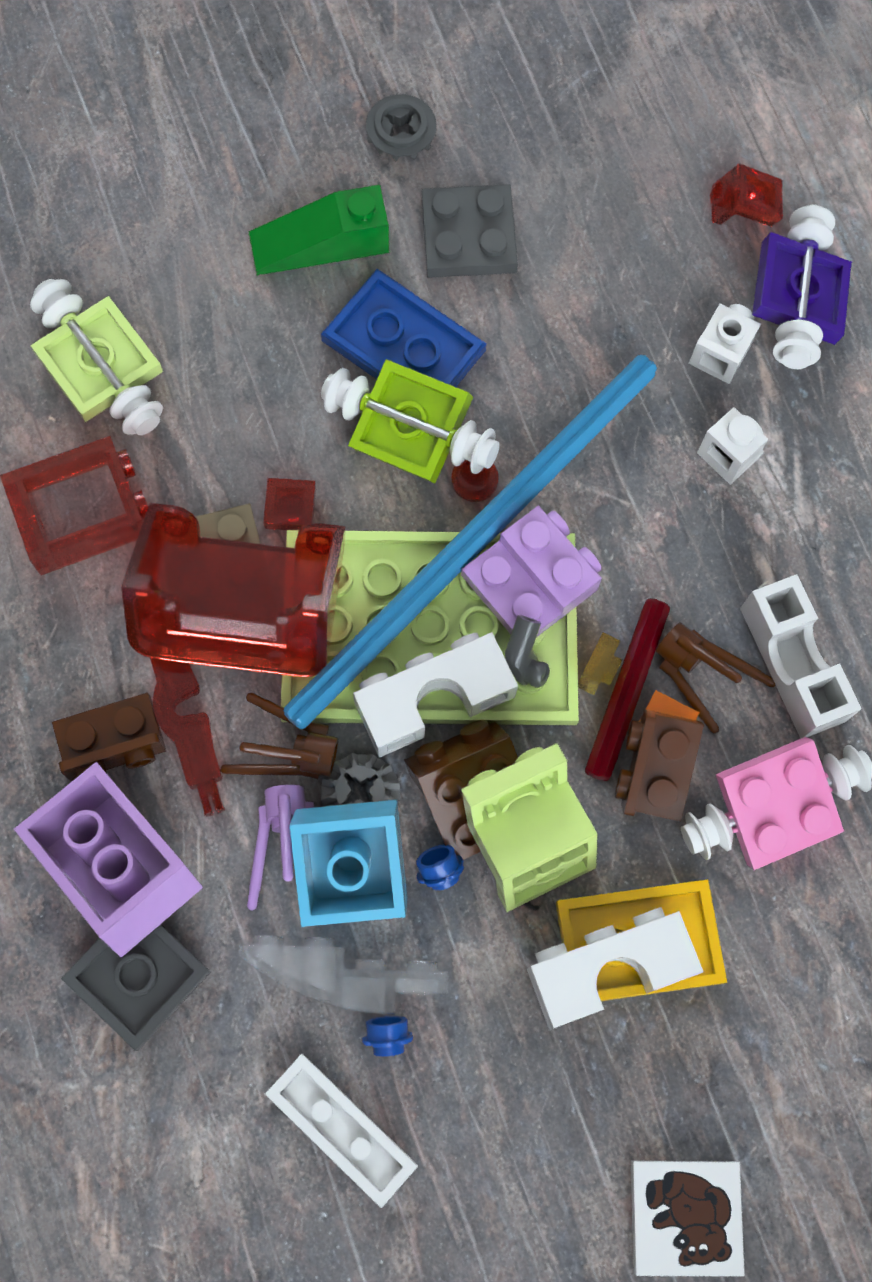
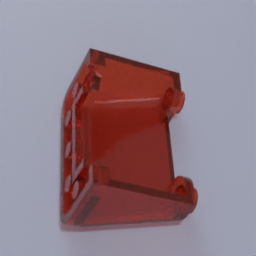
[121,503,346,677]

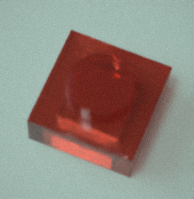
[263,478,316,530]

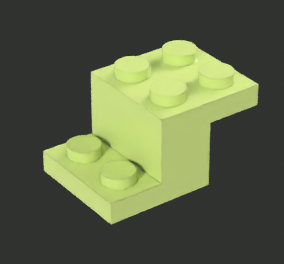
[461,743,597,912]

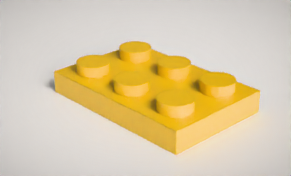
[555,879,727,1001]

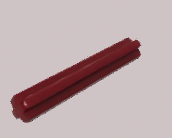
[585,598,670,781]

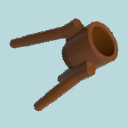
[656,622,776,734]
[220,693,339,779]

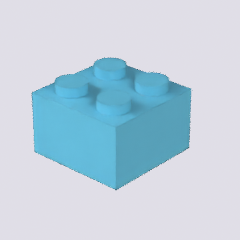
[289,800,408,927]

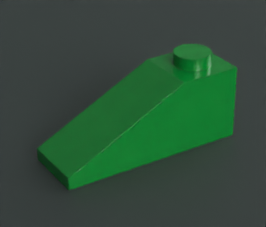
[249,185,389,275]

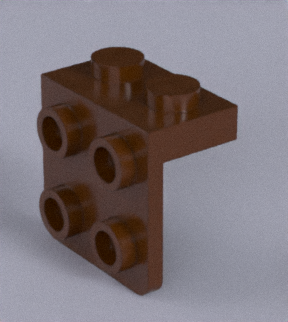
[404,720,518,860]

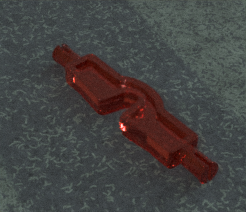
[143,604,225,817]

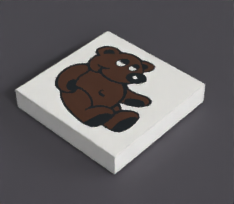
[631,1160,744,1276]

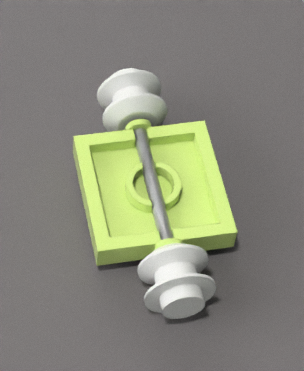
[30,279,163,435]

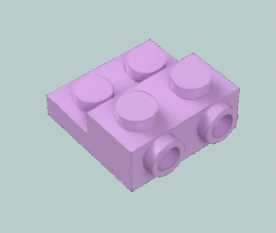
[461,505,602,637]

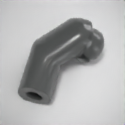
[505,615,550,688]

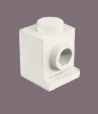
[689,304,761,384]
[697,407,768,485]

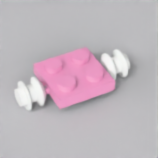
[681,737,872,870]

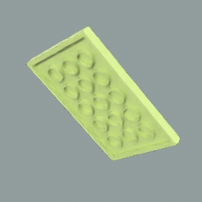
[281,530,579,725]

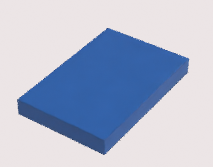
[321,269,486,387]

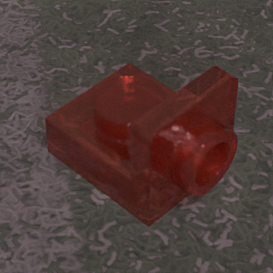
[710,163,783,227]

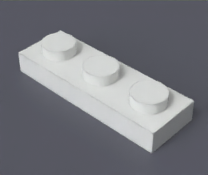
[265,1054,418,1208]

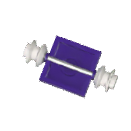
[752,205,852,369]

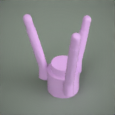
[247,785,314,910]

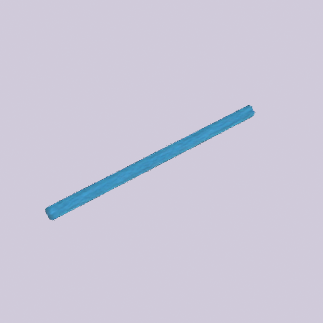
[284,355,657,729]

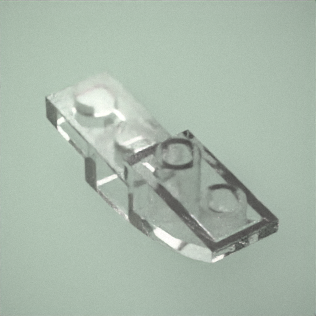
[239,935,449,1015]

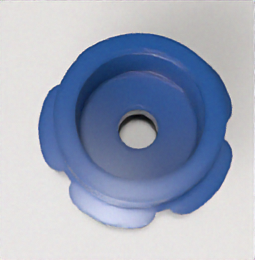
[416,845,464,890]
[362,1016,413,1056]

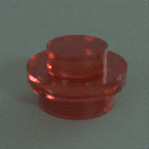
[451,460,499,502]

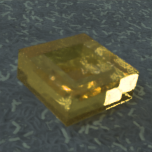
[578,632,623,695]

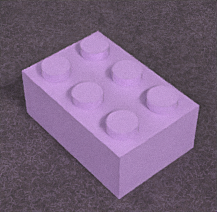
[14,762,203,958]

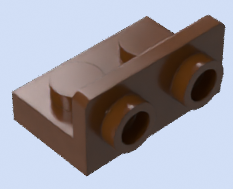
[52,692,166,781]
[615,709,704,822]

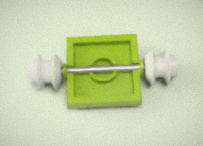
[321,359,499,484]

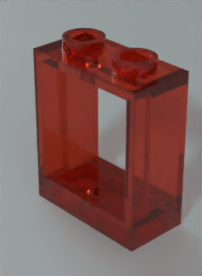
[0,436,152,576]

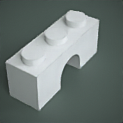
[740,574,862,739]
[353,632,518,758]
[527,907,704,1030]

